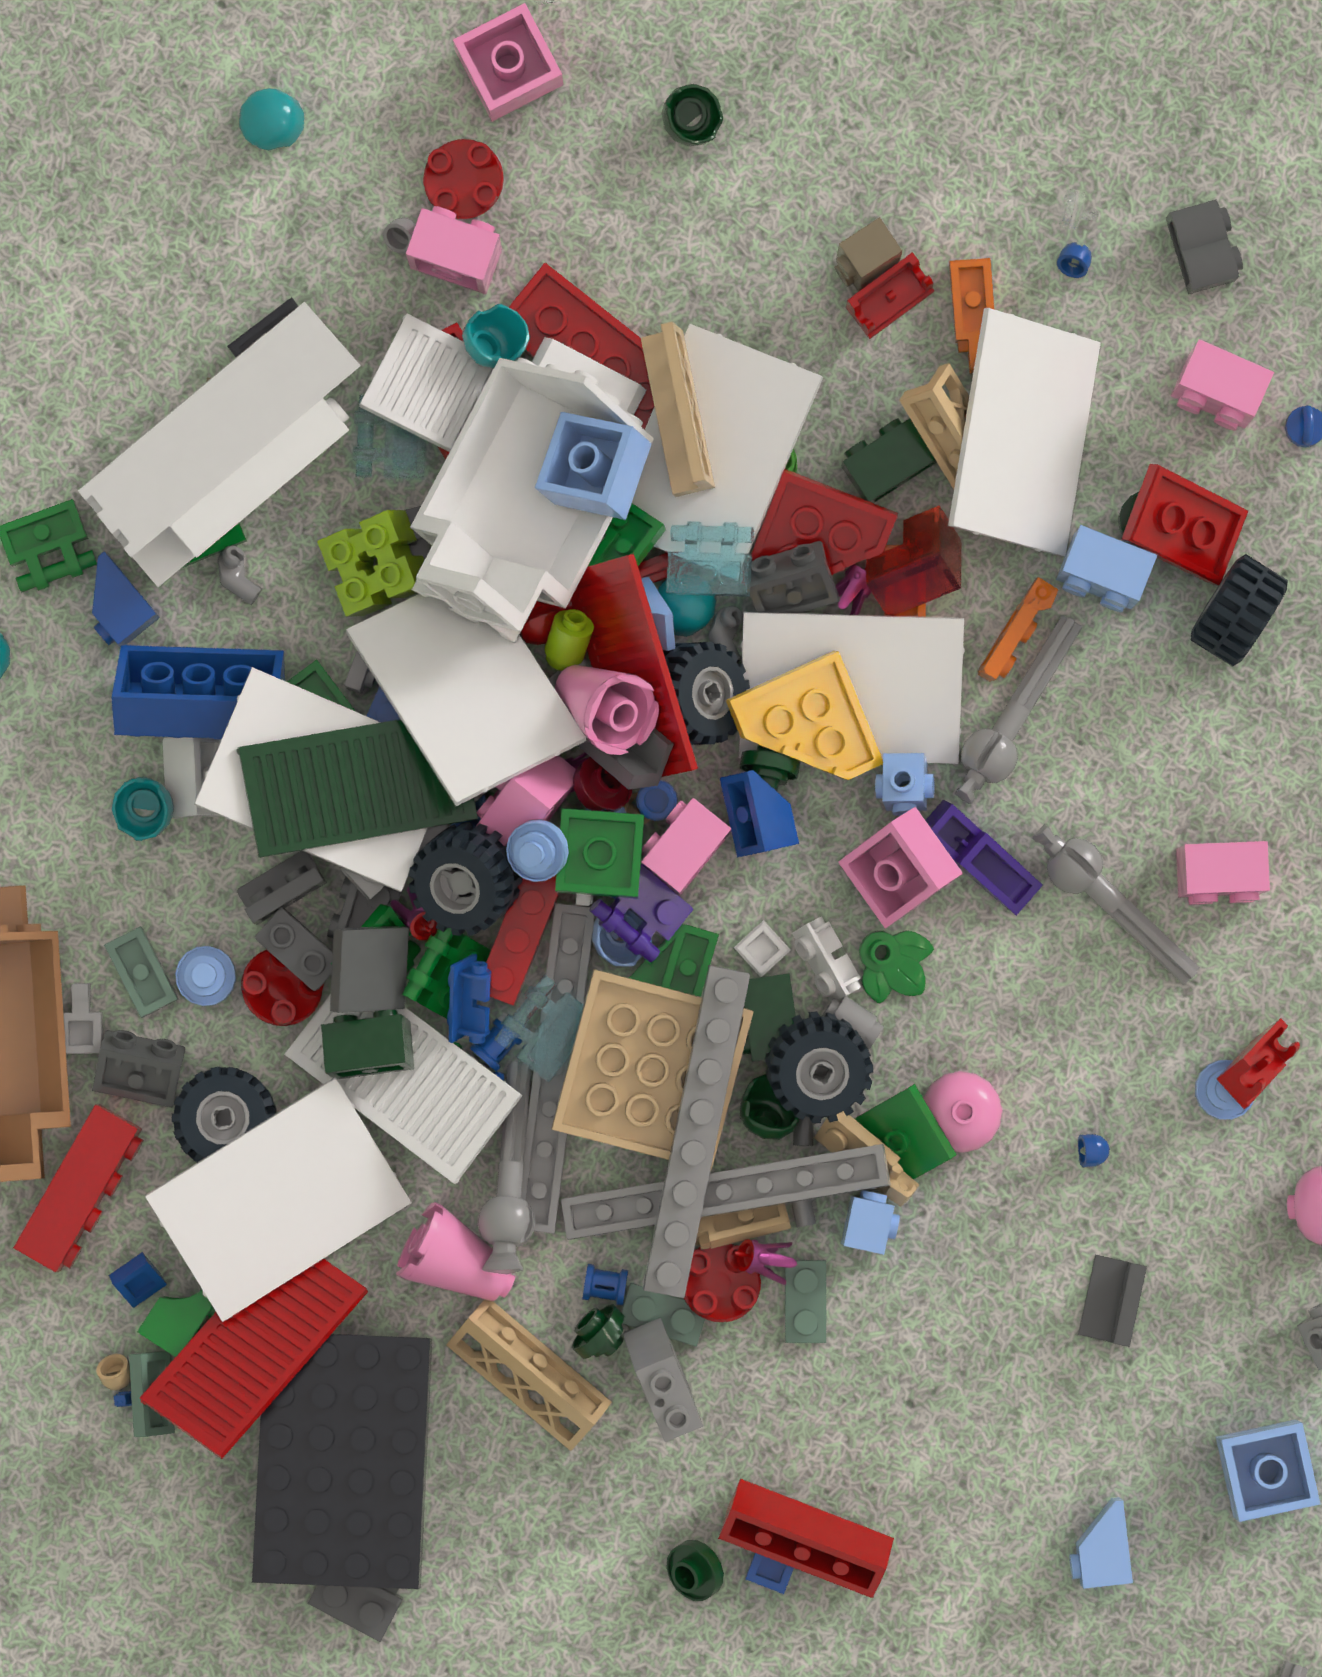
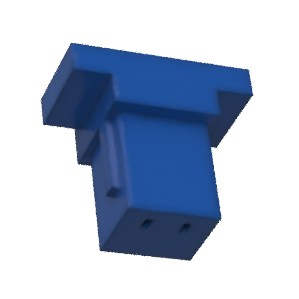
[114,1391,132,1407]

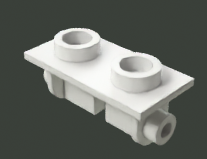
[792,916,861,1002]

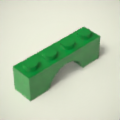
[137,1290,216,1357]

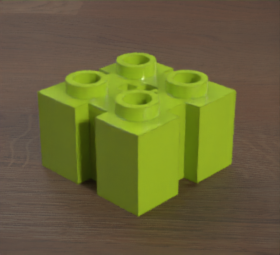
[317,510,424,617]

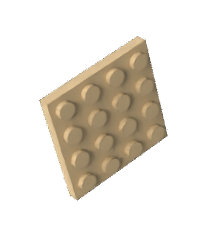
[551,969,754,1171]

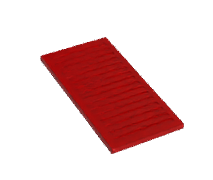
[571,553,698,777]
[140,1258,368,1459]

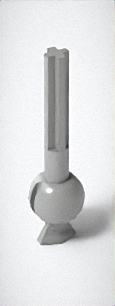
[954,615,1083,804]
[1032,824,1200,985]
[478,1061,535,1275]

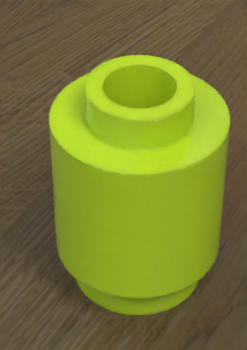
[544,609,594,671]

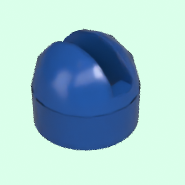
[1057,242,1092,278]
[1078,1134,1110,1168]

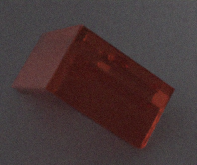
[866,505,962,616]

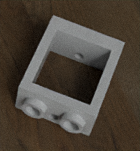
[623,1318,703,1442]

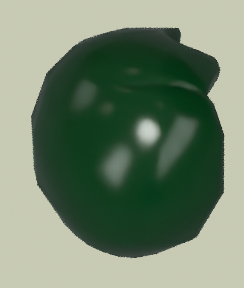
[662,84,723,146]
[740,1074,799,1140]

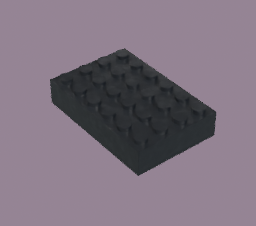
[252,1334,432,1589]

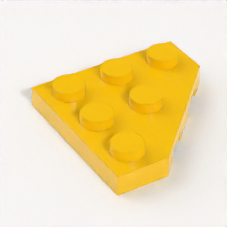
[726,651,883,780]

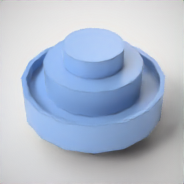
[506,819,569,882]
[175,946,237,1006]
[1195,1060,1254,1120]

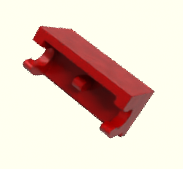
[846,252,935,339]
[1216,1018,1300,1109]

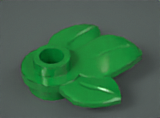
[859,930,934,1004]

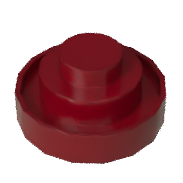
[573,757,632,812]

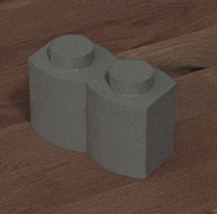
[1166,199,1243,295]

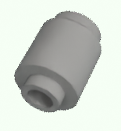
[822,996,884,1050]

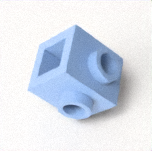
[875,753,935,816]

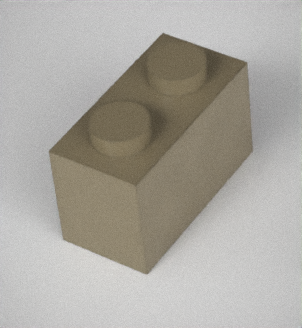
[834,217,902,292]

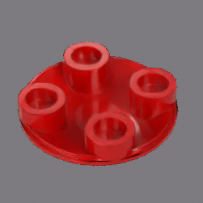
[423,139,504,219]
[241,949,324,1026]
[684,1244,761,1323]

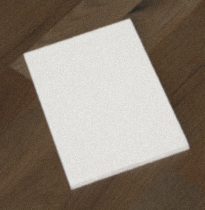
[948,308,1101,556]
[632,324,823,581]
[346,594,586,806]
[739,612,965,764]
[194,667,427,892]
[145,1077,412,1322]

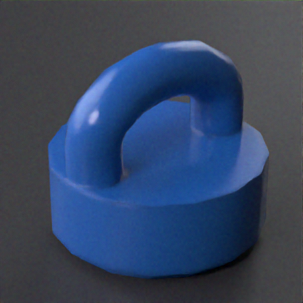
[1285,405,1322,448]
[636,780,678,821]

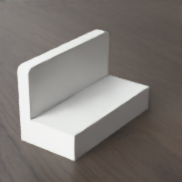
[163,737,221,819]

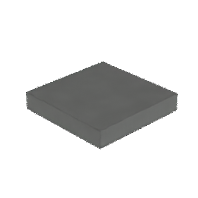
[330,926,409,1013]

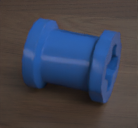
[469,1017,523,1072]
[582,1264,628,1306]

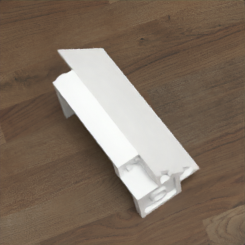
[78,302,361,587]
[410,337,654,643]

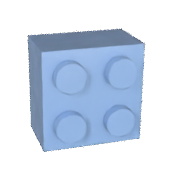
[535,412,652,520]
[1056,525,1157,612]
[1216,1419,1320,1522]

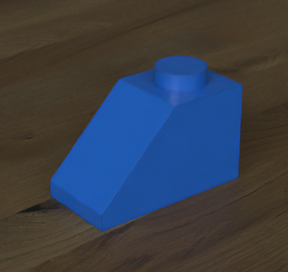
[92,551,160,647]
[720,770,799,858]

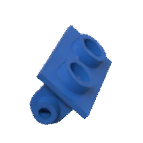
[447,954,491,1044]

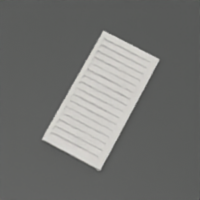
[359,313,493,452]
[284,994,523,1184]

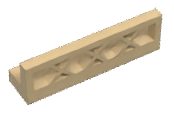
[641,321,715,497]
[899,363,969,489]
[446,1299,612,1451]

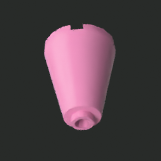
[555,665,659,755]
[396,1202,515,1301]

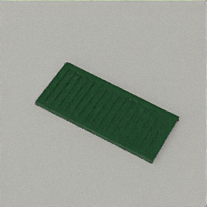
[237,719,478,858]

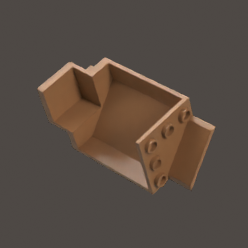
[0,885,71,1182]

